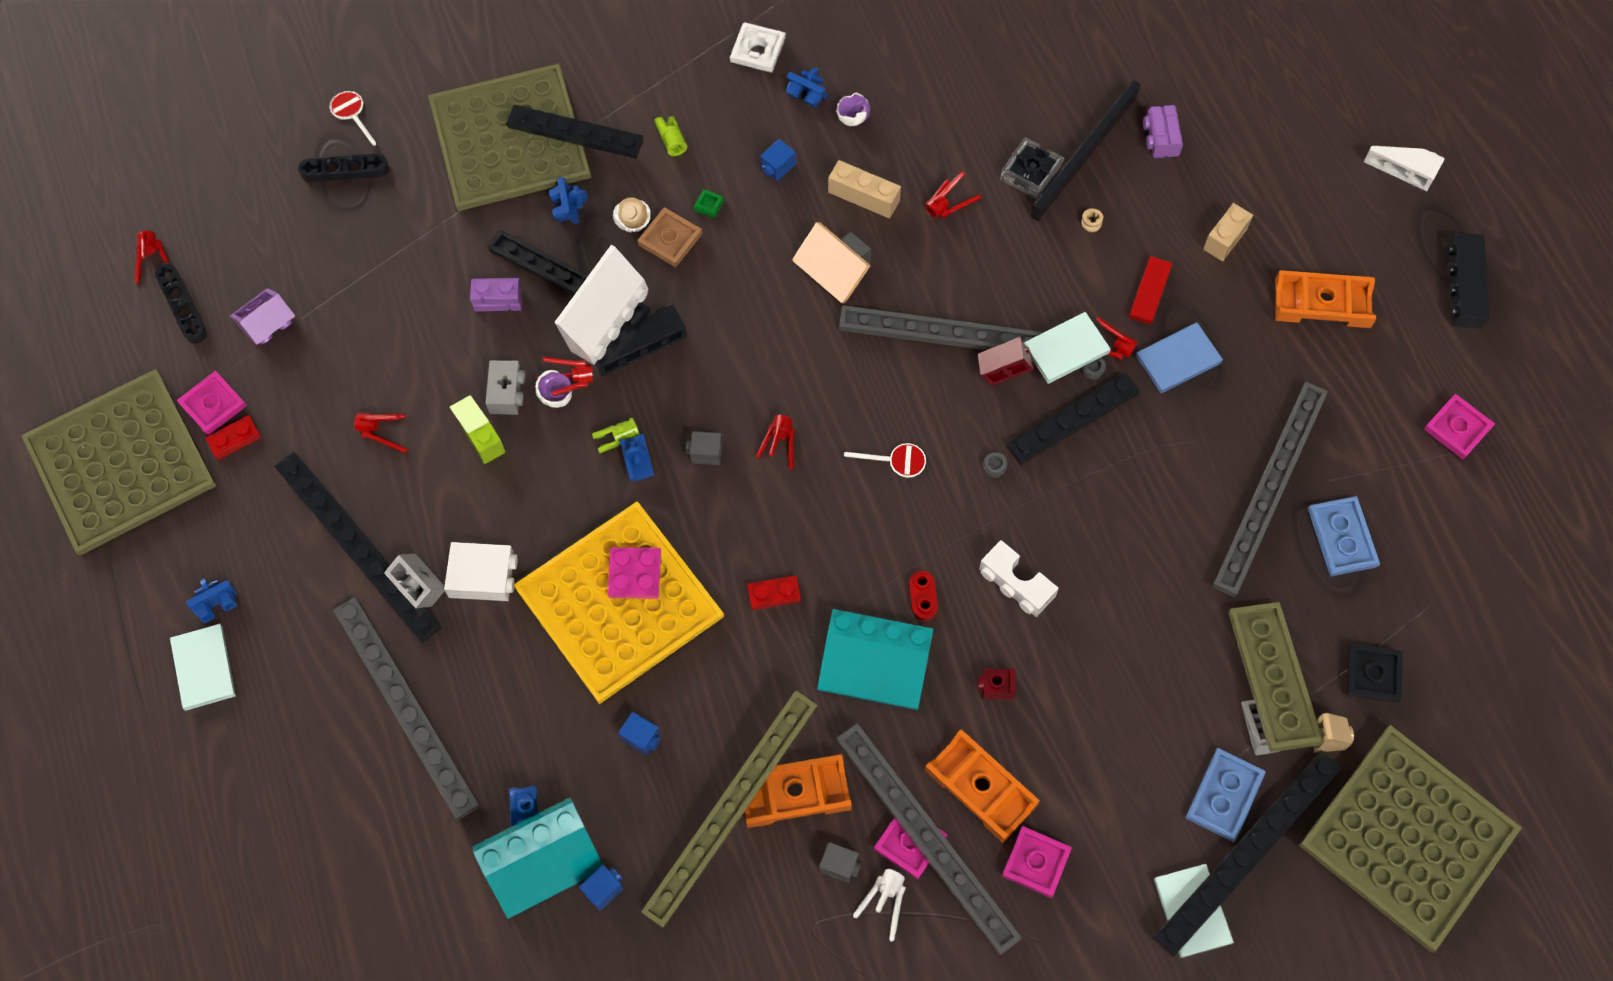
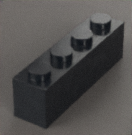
[1446,233,1489,329]
[595,304,687,377]

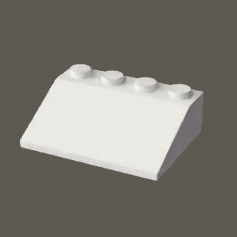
[555,245,648,365]

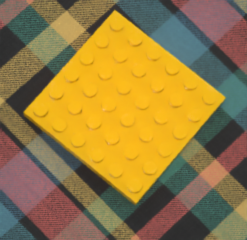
[514,501,724,704]

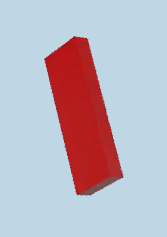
[1129,256,1172,325]

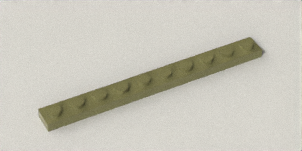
[641,691,818,928]

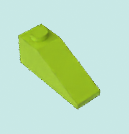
[450,395,506,464]

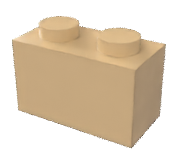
[1203,203,1253,261]

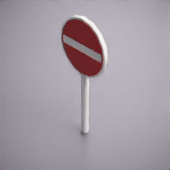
[330,91,376,146]
[844,443,926,478]

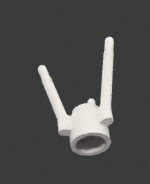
[853,869,906,941]

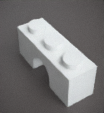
[979,540,1059,617]

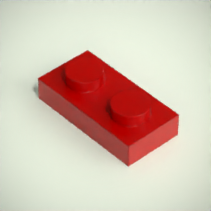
[205,415,262,460]
[747,575,801,610]

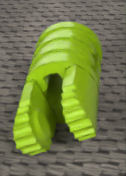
[655,116,687,156]
[592,418,640,454]

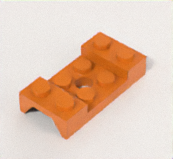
[1275,270,1376,328]
[925,729,1040,843]
[745,754,852,828]

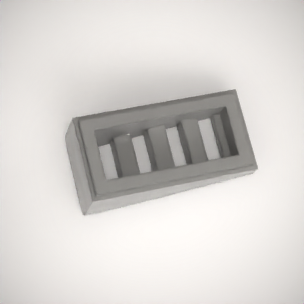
[1241,700,1279,755]

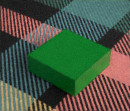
[694,189,724,219]

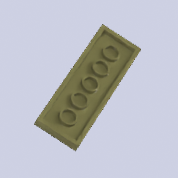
[1228,602,1323,752]

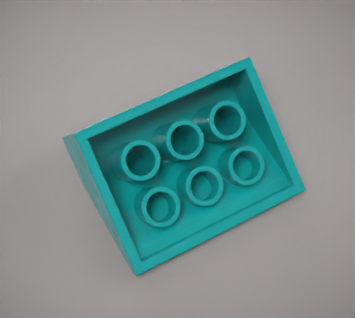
[817,609,933,710]
[473,797,603,919]

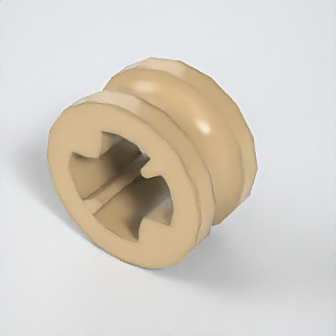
[1081,209,1103,232]

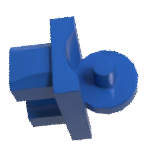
[786,67,829,108]
[549,177,588,224]
[620,434,654,482]
[185,578,238,623]
[509,785,538,827]

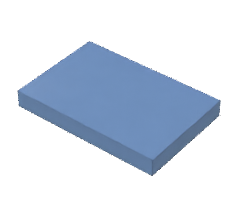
[1135,323,1223,394]
[1307,496,1380,576]
[1185,748,1266,842]

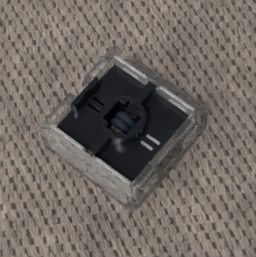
[1000,137,1064,199]

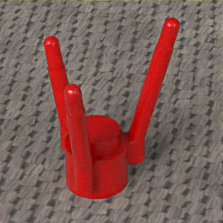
[925,171,981,219]
[135,230,170,284]
[1096,317,1138,360]
[535,357,593,396]
[354,412,408,453]
[756,415,795,470]

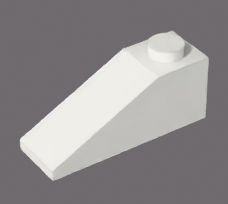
[1364,146,1445,191]

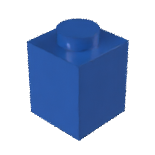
[760,139,796,181]
[618,712,661,756]
[579,865,623,911]

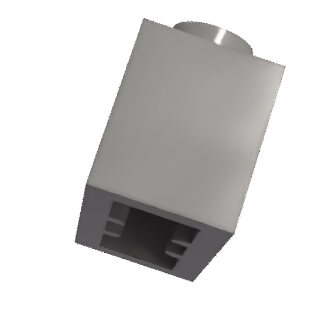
[486,360,525,414]
[384,553,445,608]

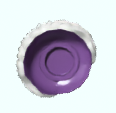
[837,93,871,126]
[535,370,572,408]

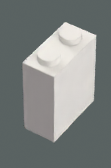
[444,542,518,601]

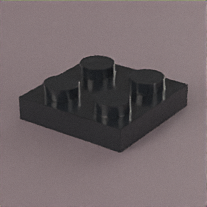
[1346,644,1403,703]

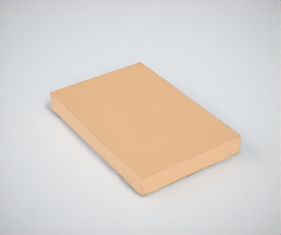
[792,222,871,303]

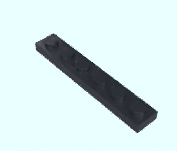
[506,105,644,159]
[1007,372,1140,465]

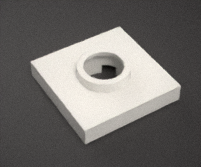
[730,22,786,72]

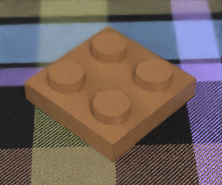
[637,207,702,267]

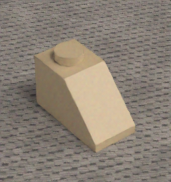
[1313,713,1354,753]

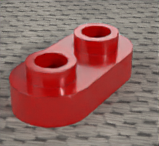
[909,571,938,621]

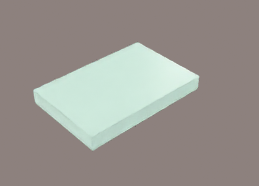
[1024,312,1111,384]
[170,624,236,711]
[1154,864,1233,958]

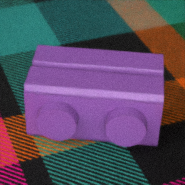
[1143,105,1183,158]
[470,278,523,311]

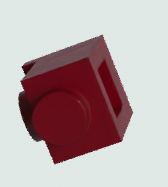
[977,668,1016,700]

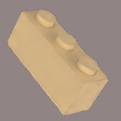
[828,160,901,218]

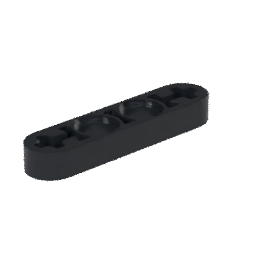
[298,153,389,182]
[155,263,207,344]

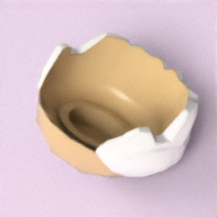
[613,198,650,233]

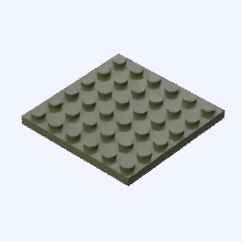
[428,63,591,211]
[21,369,216,556]
[1299,725,1522,953]

